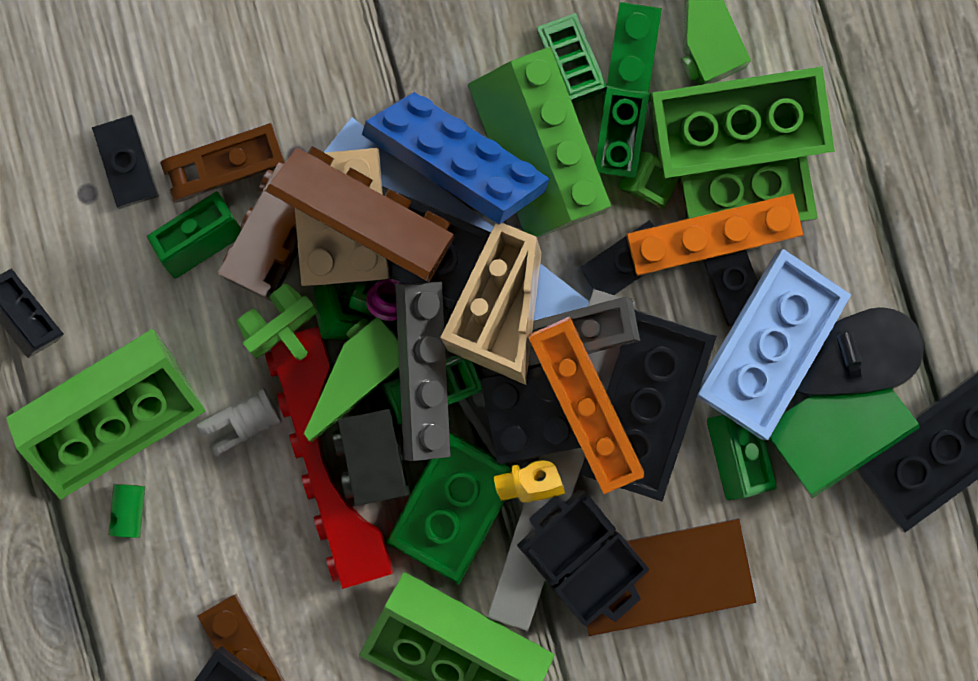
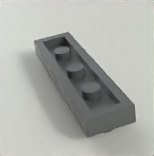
[395,282,450,461]
[472,296,640,381]

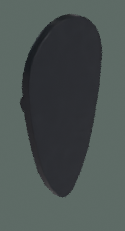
[795,307,924,396]

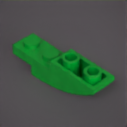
[595,2,662,178]

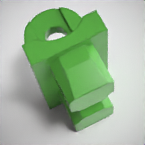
[236,283,318,361]

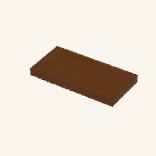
[586,518,757,636]

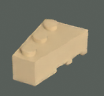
[441,223,542,385]

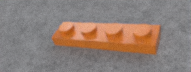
[626,194,804,276]
[529,316,644,494]

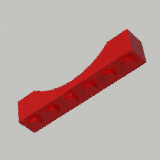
[265,326,394,589]

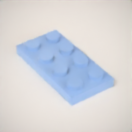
[697,249,851,440]

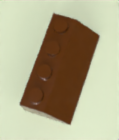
[265,146,455,282]

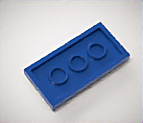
[361,92,550,225]

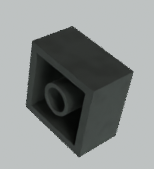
[332,409,410,506]

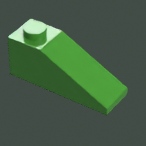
[681,0,751,85]
[304,317,399,443]

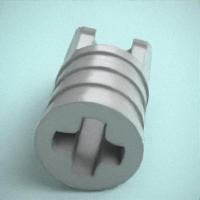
[196,388,282,457]

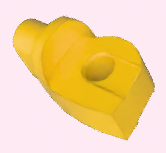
[494,460,565,503]

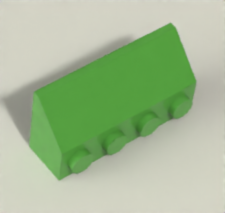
[467,47,611,238]
[648,66,835,178]
[6,329,206,500]
[359,572,555,681]

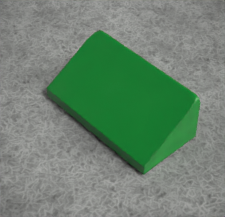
[146,191,241,279]
[707,415,777,501]

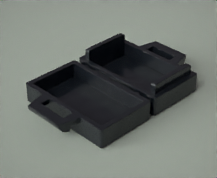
[517,489,649,626]

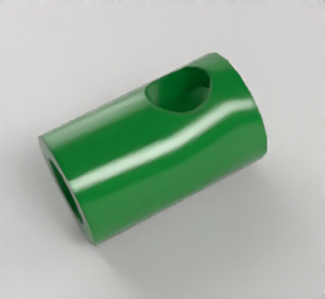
[108,484,146,538]

